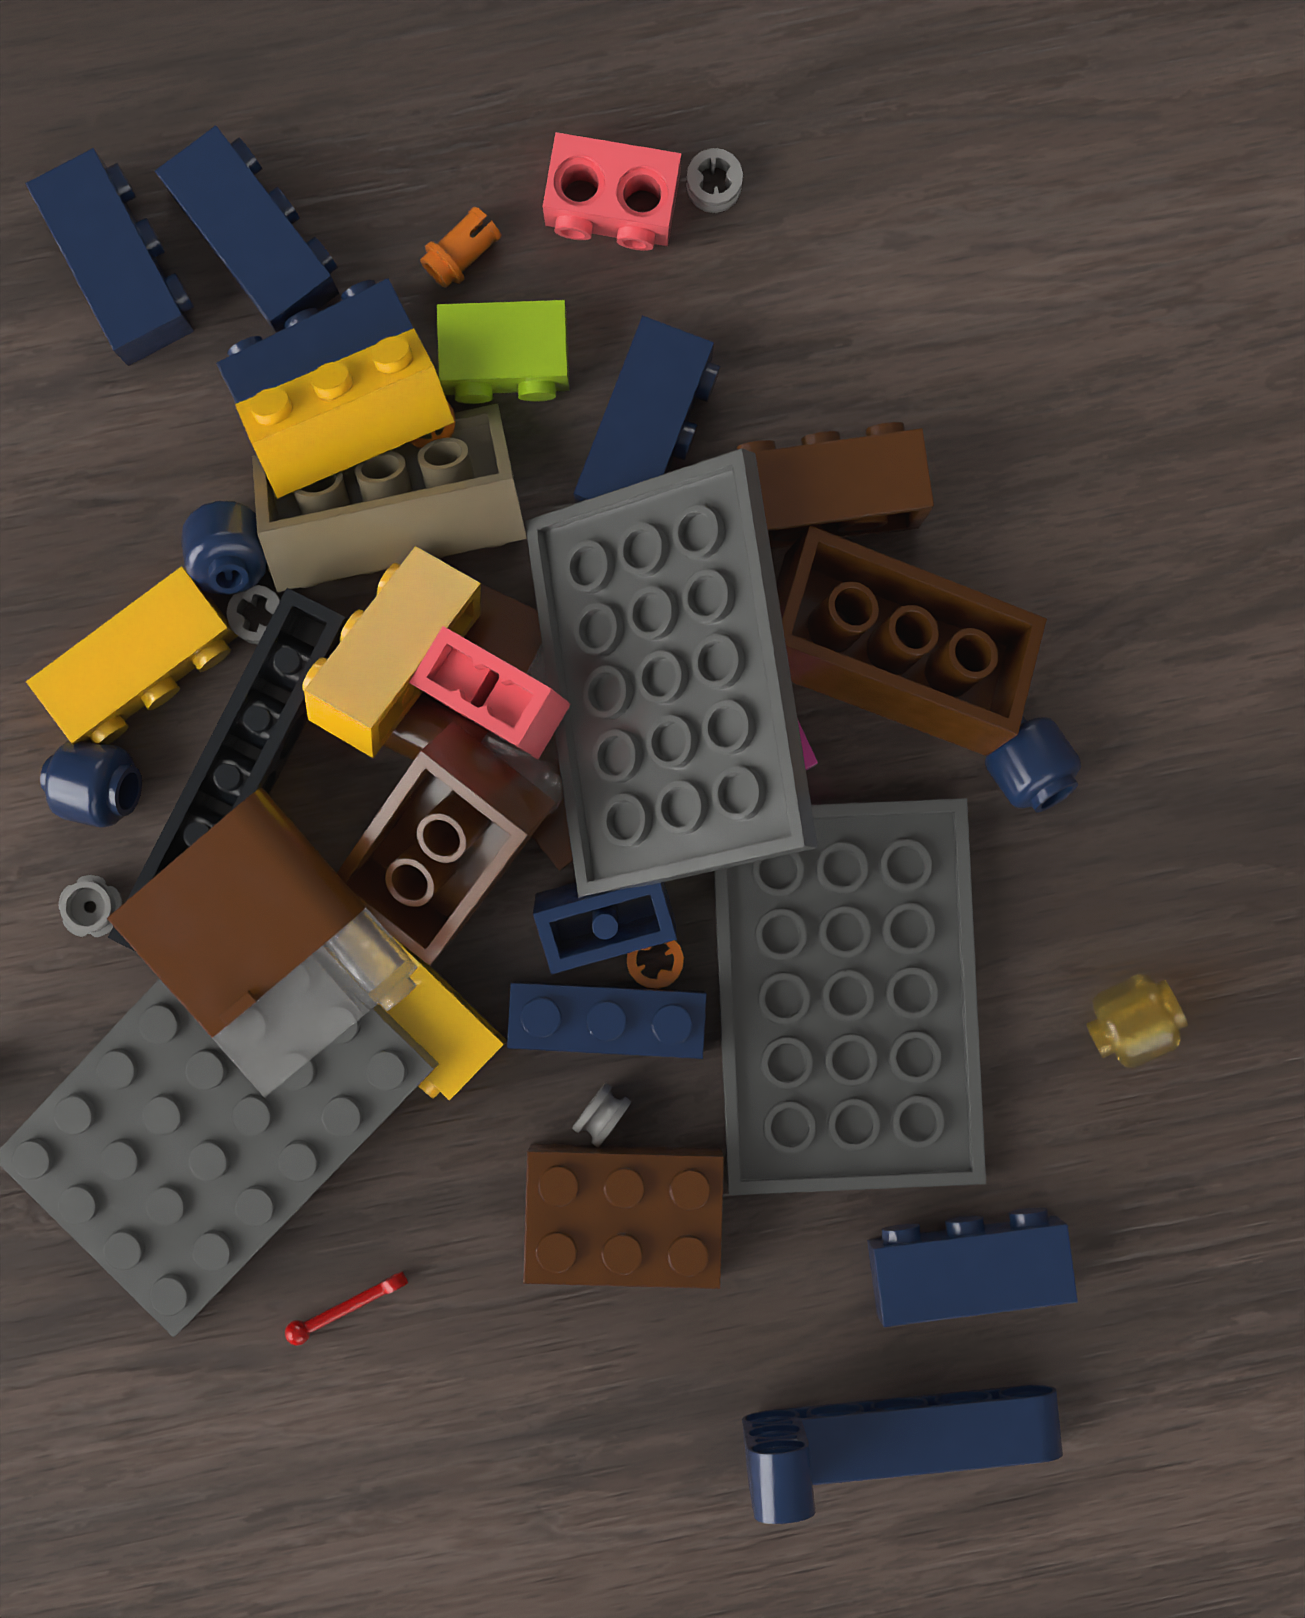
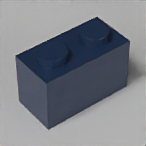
[533,882,677,974]

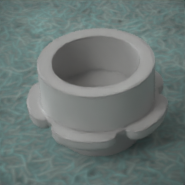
[58,875,122,937]

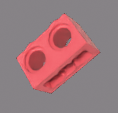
[542,132,681,251]
[409,626,571,760]

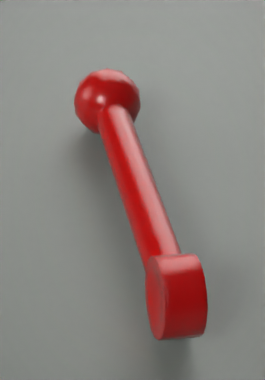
[285,1271,409,1346]

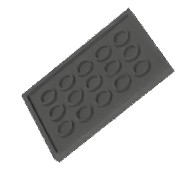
[525,448,818,897]
[714,798,986,1195]
[0,947,439,1338]

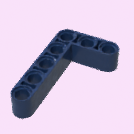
[742,1385,1063,1524]

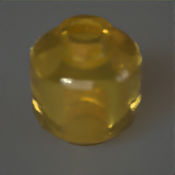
[1086,973,1188,1069]

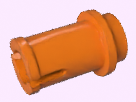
[420,207,501,288]

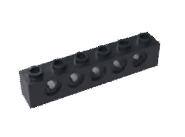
[108,588,348,952]

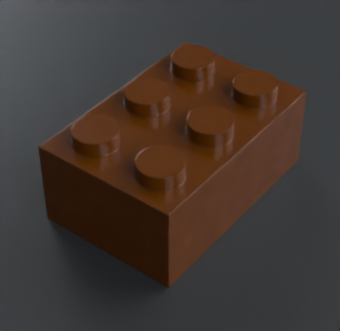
[736,422,934,549]
[337,721,557,966]
[523,1144,724,1289]

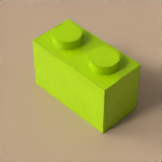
[437,300,569,404]

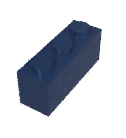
[155,125,339,333]
[25,148,194,366]
[216,278,413,404]
[573,315,721,504]
[507,981,706,1059]
[867,1208,1078,1327]

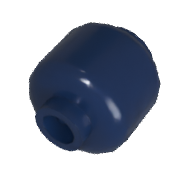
[181,501,268,595]
[985,716,1081,813]
[40,740,142,828]

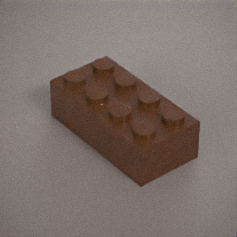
[776,525,1047,756]

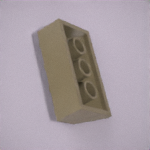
[252,404,527,592]

